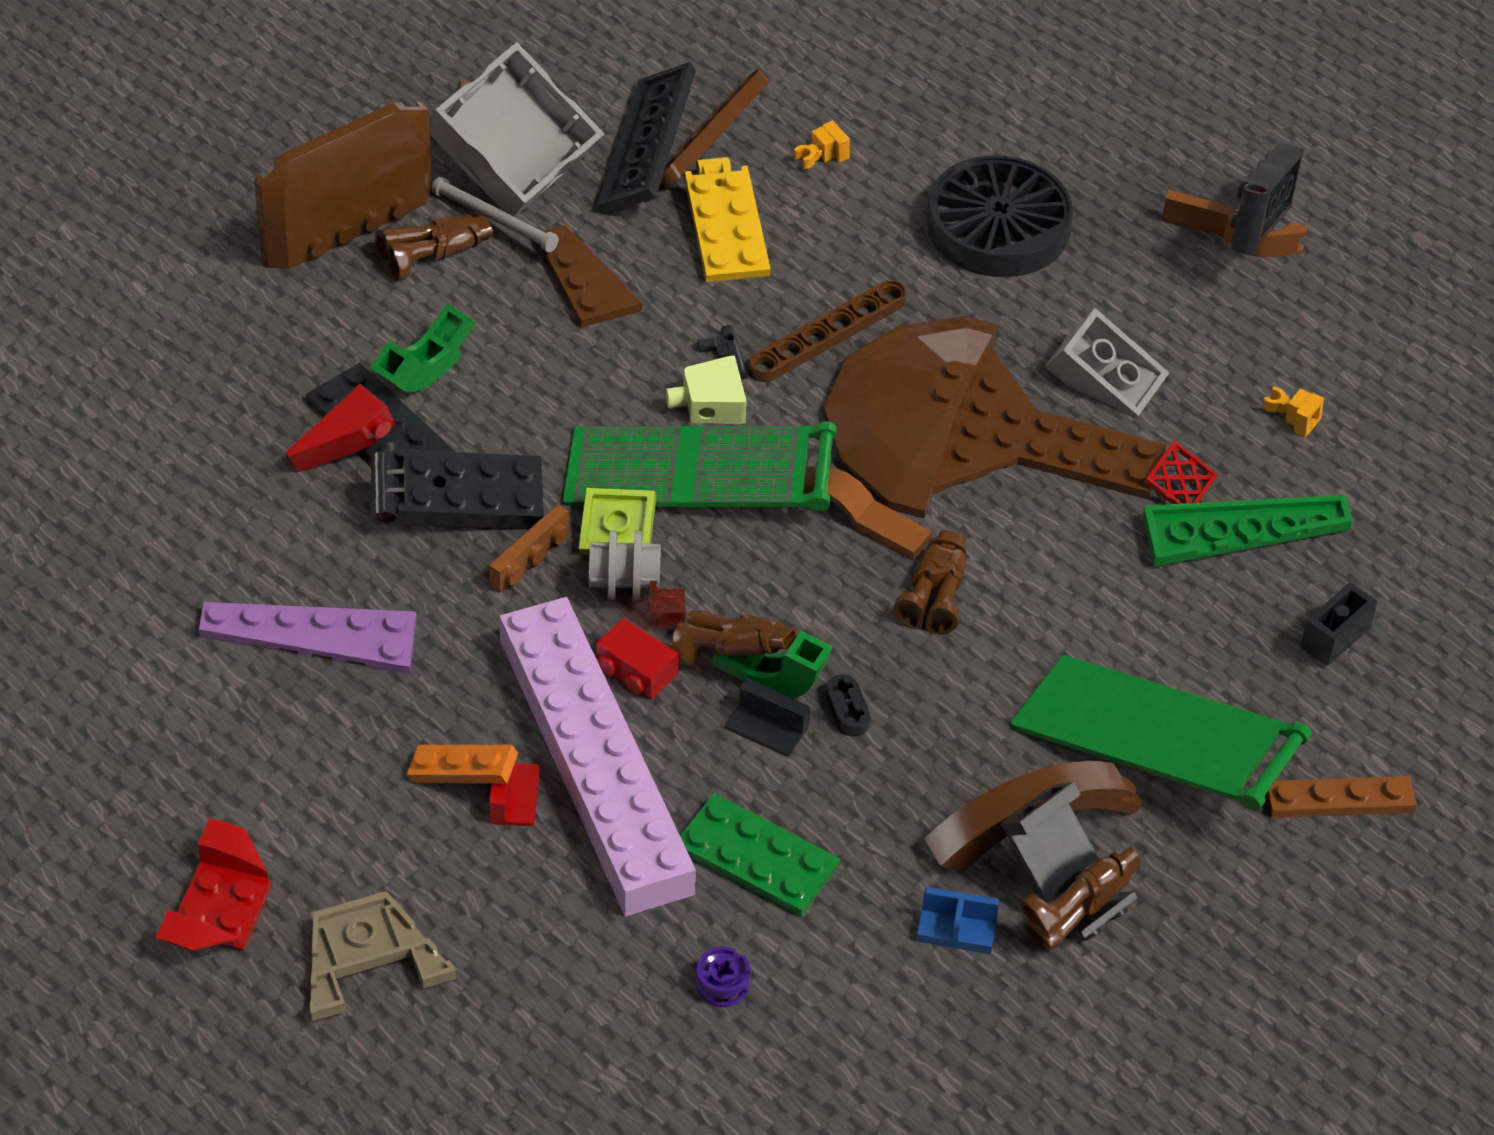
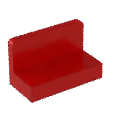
[490,744,540,827]

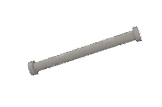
[432,177,559,252]

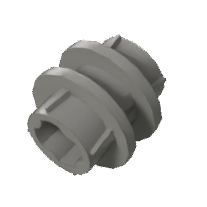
[589,530,661,601]

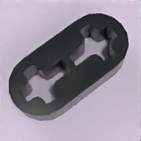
[826,674,870,737]

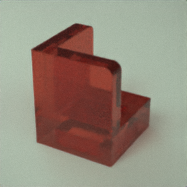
[649,580,686,626]

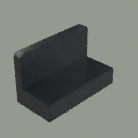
[726,678,810,756]

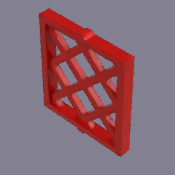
[1143,440,1218,504]

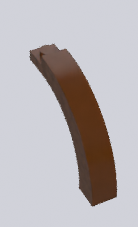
[924,761,1143,871]

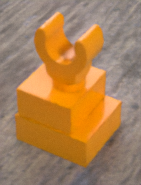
[794,120,850,169]
[1263,387,1324,438]

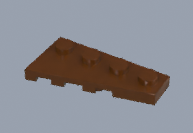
[537,225,643,328]

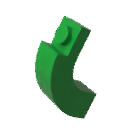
[369,303,476,392]
[712,631,833,699]

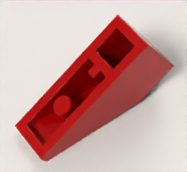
[285,384,396,472]

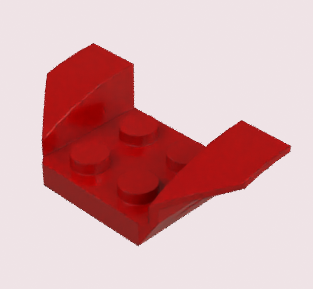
[155,818,271,951]

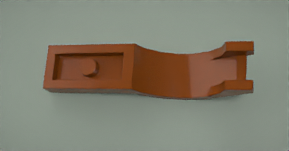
[1162,190,1308,258]
[803,466,932,560]

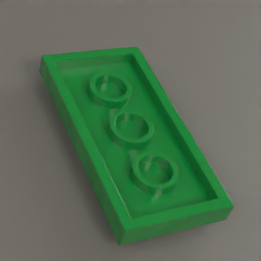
[680,793,840,917]

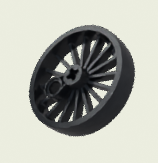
[927,155,1073,277]

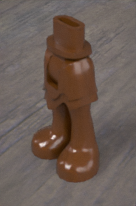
[375,214,493,281]
[893,530,966,635]
[672,610,797,666]
[1020,847,1141,953]

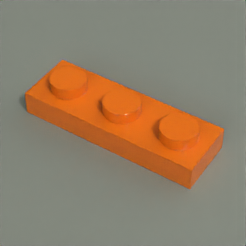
[407,745,518,784]

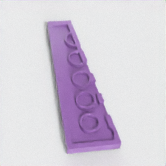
[199,602,417,674]

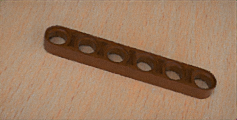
[661,68,770,188]
[749,280,906,382]

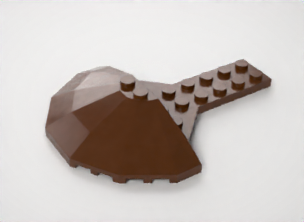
[824,316,1167,518]

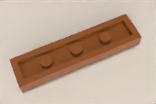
[1266,776,1417,818]

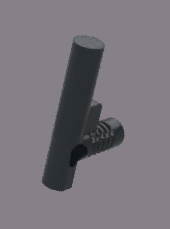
[697,325,748,380]

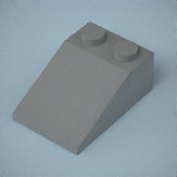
[1045,308,1169,417]

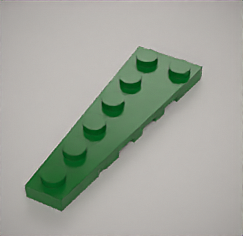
[1142,495,1353,566]

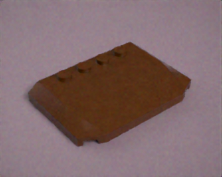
[254,102,432,269]

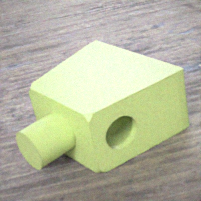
[666,355,747,424]

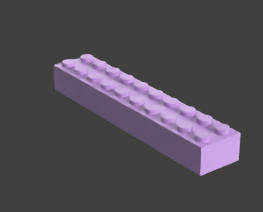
[500,597,696,916]

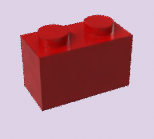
[596,618,679,700]

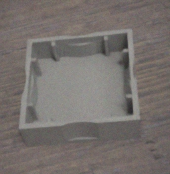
[429,42,605,217]

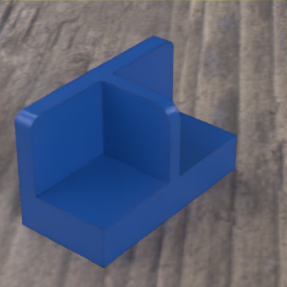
[916,887,1000,954]

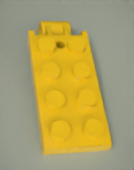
[684,157,771,282]

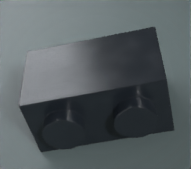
[1300,582,1378,666]

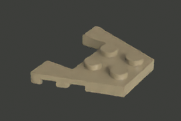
[310,891,456,1022]

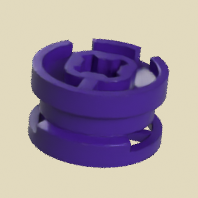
[696,947,750,1007]

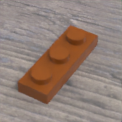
[489,505,569,593]

